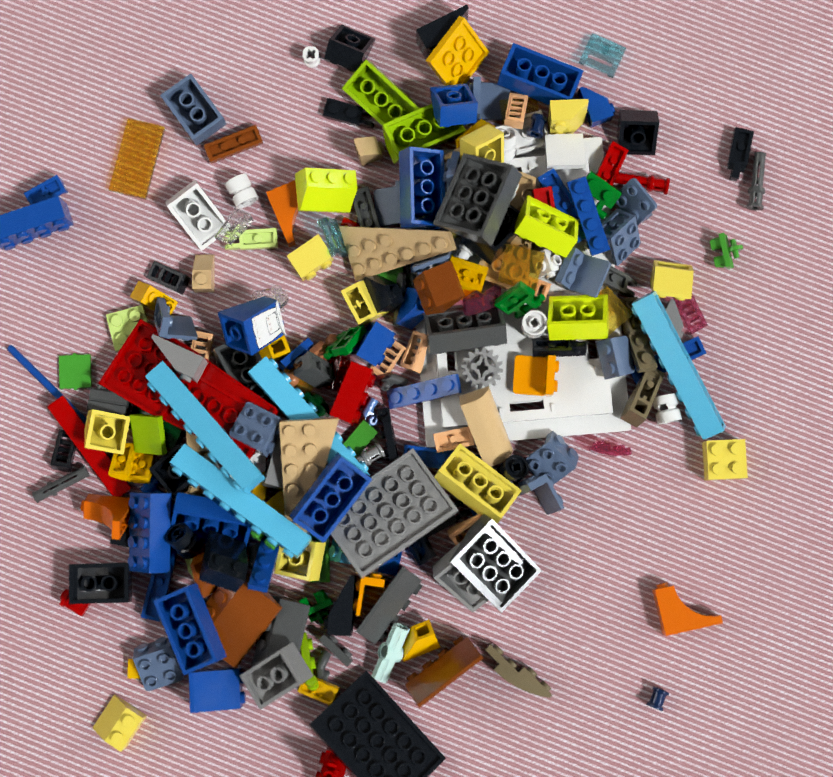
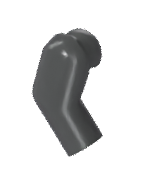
[379,373,408,391]
[316,650,331,681]

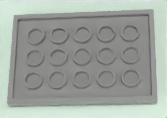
[330,449,458,579]

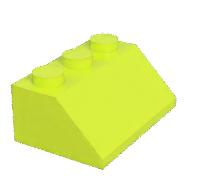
[295,168,357,213]
[514,195,579,258]
[547,294,609,340]

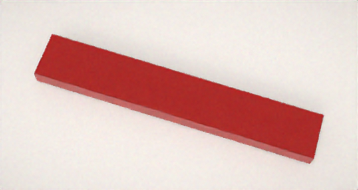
[47,395,132,497]

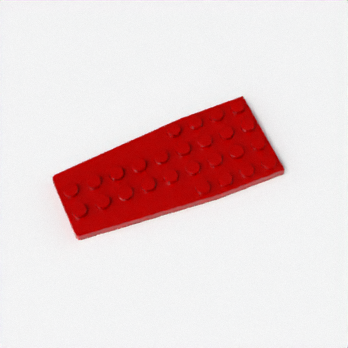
[98,319,279,459]

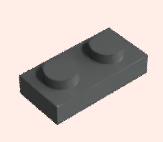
[319,633,353,667]

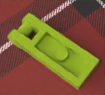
[301,632,319,691]

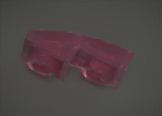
[463,285,501,316]
[589,440,632,457]

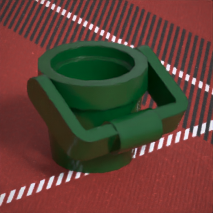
[303,391,331,418]

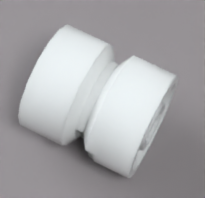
[495,125,517,162]
[225,174,258,209]
[521,310,547,339]
[653,393,682,425]

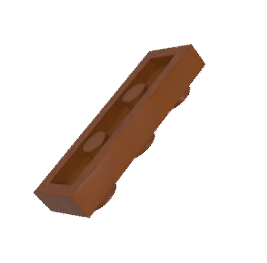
[204,125,264,164]

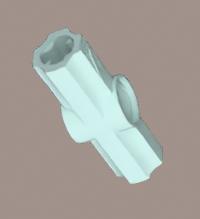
[371,622,410,683]

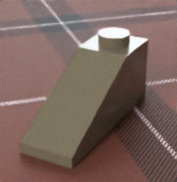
[620,369,665,428]

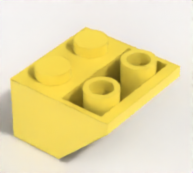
[650,260,694,301]
[341,280,393,326]

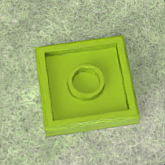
[130,414,167,455]

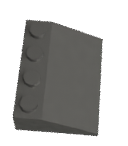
[433,153,522,246]
[450,514,542,613]

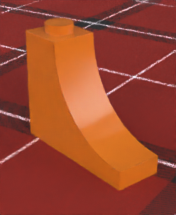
[266,180,299,248]
[81,494,130,540]
[652,582,723,636]

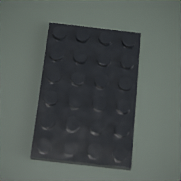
[309,670,446,777]

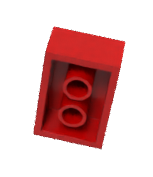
[329,361,376,427]

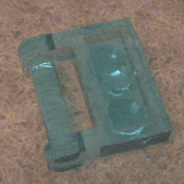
[579,33,626,78]
[317,217,348,257]

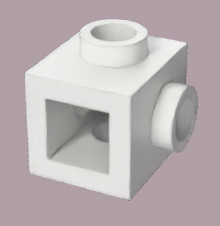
[531,249,562,279]

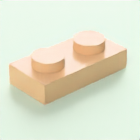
[433,426,475,453]

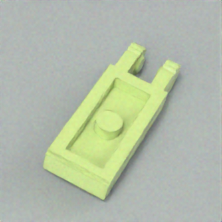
[224,228,278,250]

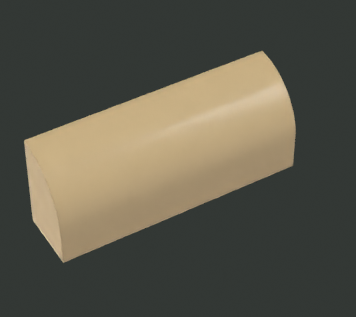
[459,386,513,467]

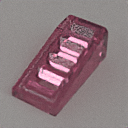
[673,293,708,334]

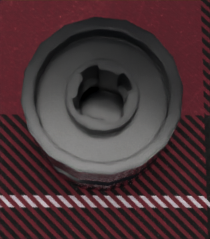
[497,455,529,485]
[166,523,202,559]

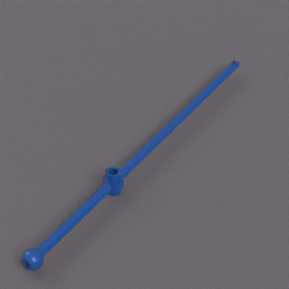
[7,345,206,544]

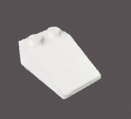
[165,180,231,251]

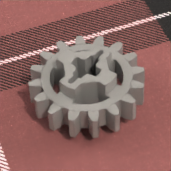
[461,347,503,389]

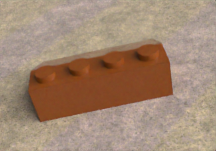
[206,572,282,668]
[405,635,483,708]

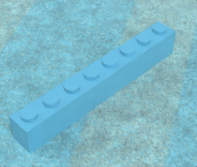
[631,290,726,440]
[247,357,370,475]
[145,361,265,494]
[170,443,312,559]

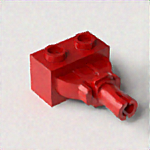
[316,747,346,777]

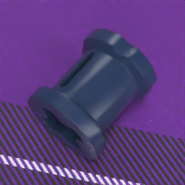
[526,113,548,139]
[646,686,669,711]

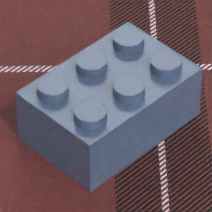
[160,74,227,146]

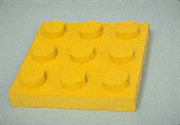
[425,16,489,86]

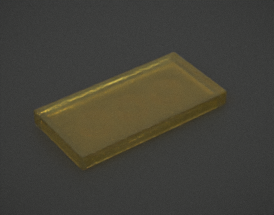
[109,118,165,200]

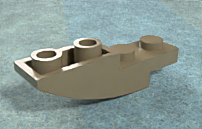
[618,297,658,373]
[485,644,552,698]

